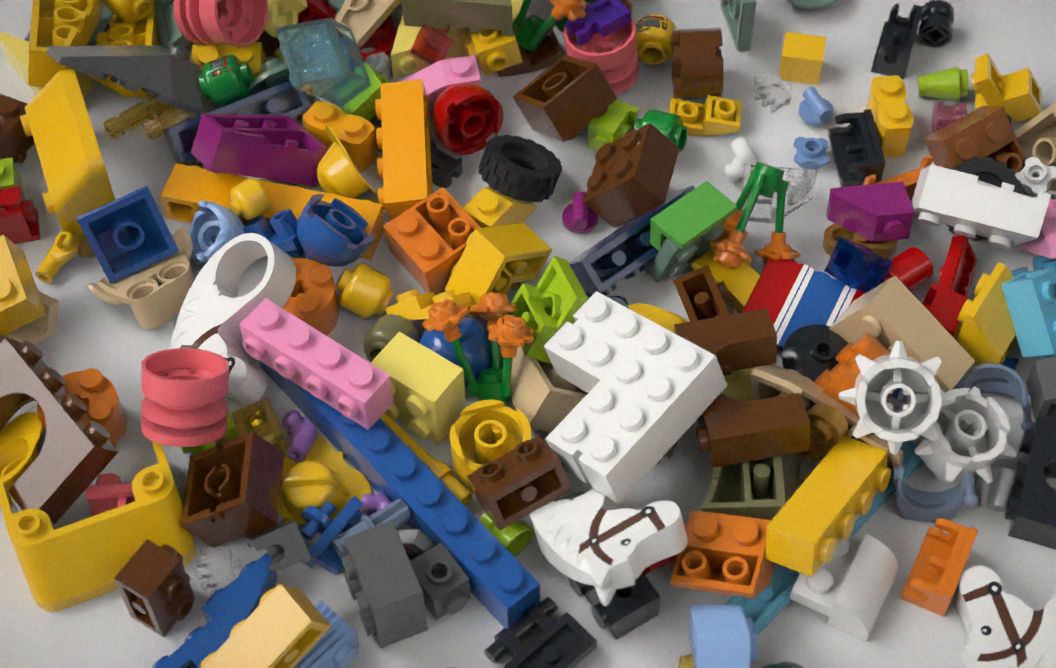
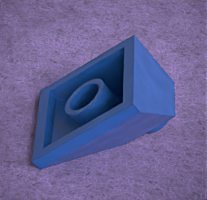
[76,186,180,284]

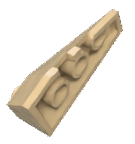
[751,364,903,478]

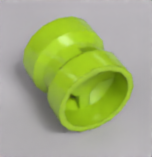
[479,513,534,557]

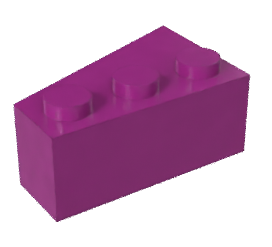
[191,114,329,187]

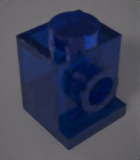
[824,237,893,292]

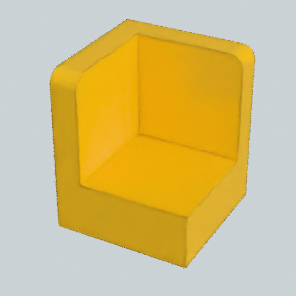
[778,32,826,85]

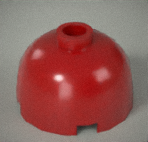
[431,83,504,155]

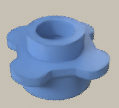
[793,137,829,170]

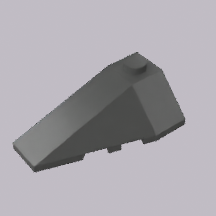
[46,45,202,115]

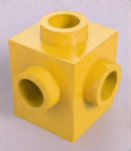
[466,28,522,76]

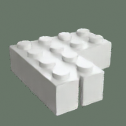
[543,291,727,505]

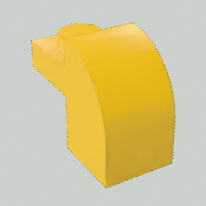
[971,53,1042,123]

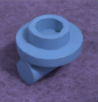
[798,87,834,126]

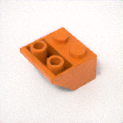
[383,187,481,295]
[670,510,776,598]

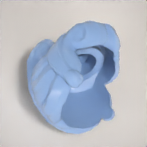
[188,200,245,265]

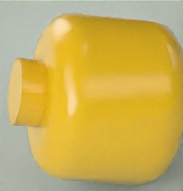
[229,178,271,220]

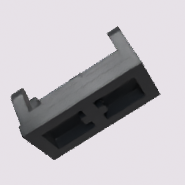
[871,4,923,79]
[828,109,886,187]
[244,518,312,571]

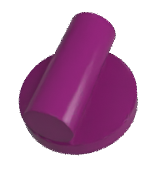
[562,191,598,233]

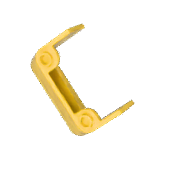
[20,68,116,247]
[0,441,196,612]

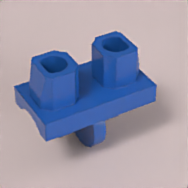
[243,209,304,258]
[301,495,365,575]

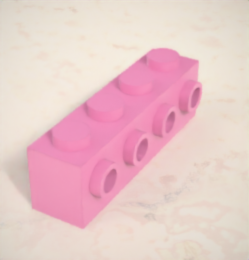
[239,298,394,430]

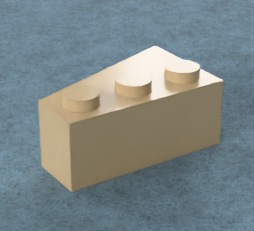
[829,276,975,393]

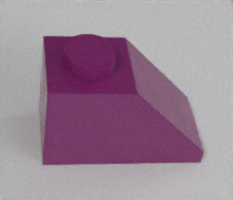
[826,181,915,242]

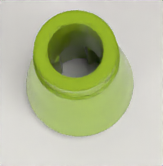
[918,66,969,101]

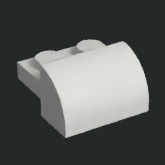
[790,534,899,642]

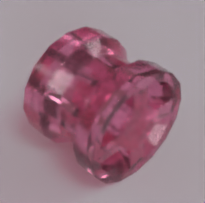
[932,102,967,134]

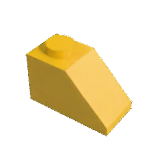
[463,187,536,228]

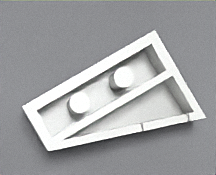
[911,165,1051,249]

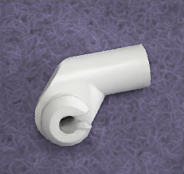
[724,137,756,183]

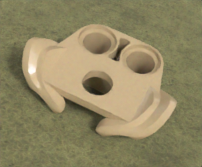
[85,228,196,329]

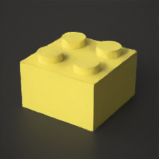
[371,332,466,445]

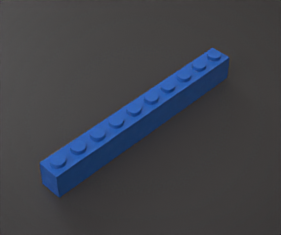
[259,361,540,630]

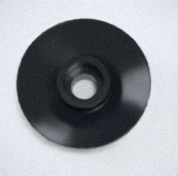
[782,324,849,382]

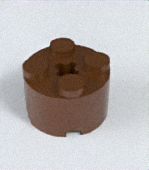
[671,28,724,99]

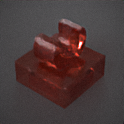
[410,23,454,65]

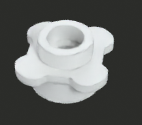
[1015,157,1056,195]

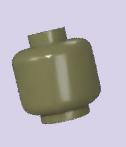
[363,314,420,363]

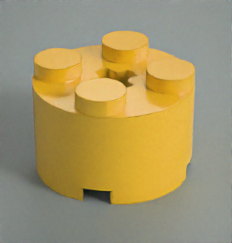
[450,399,531,494]

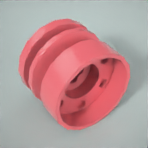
[173,0,268,46]
[563,17,639,96]
[141,348,229,447]

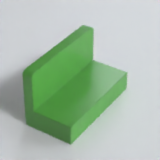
[650,181,737,251]

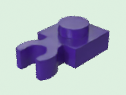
[566,0,632,45]

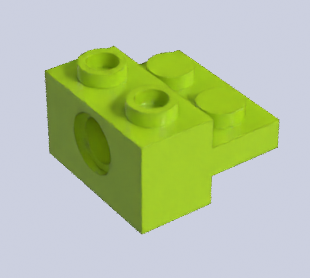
[509,256,588,364]

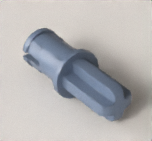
[330,499,411,559]

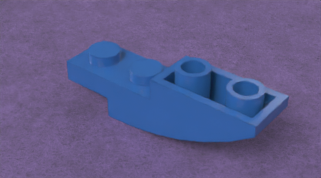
[152,553,278,668]

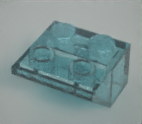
[276,18,371,107]

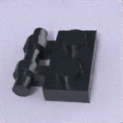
[484,597,597,668]

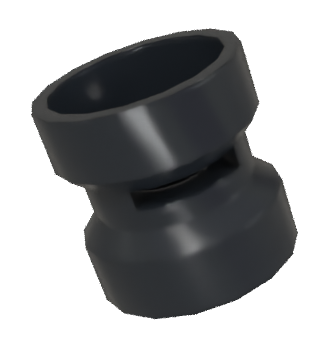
[918,0,955,48]

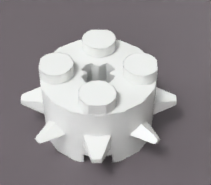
[839,341,955,454]
[914,387,1017,483]

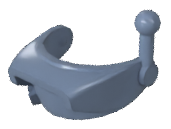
[953,363,1034,431]
[892,465,979,523]

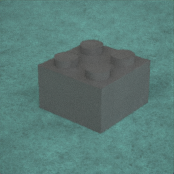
[341,521,428,648]

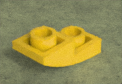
[668,95,742,136]
[691,248,760,313]
[385,289,475,320]

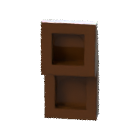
[496,28,564,77]

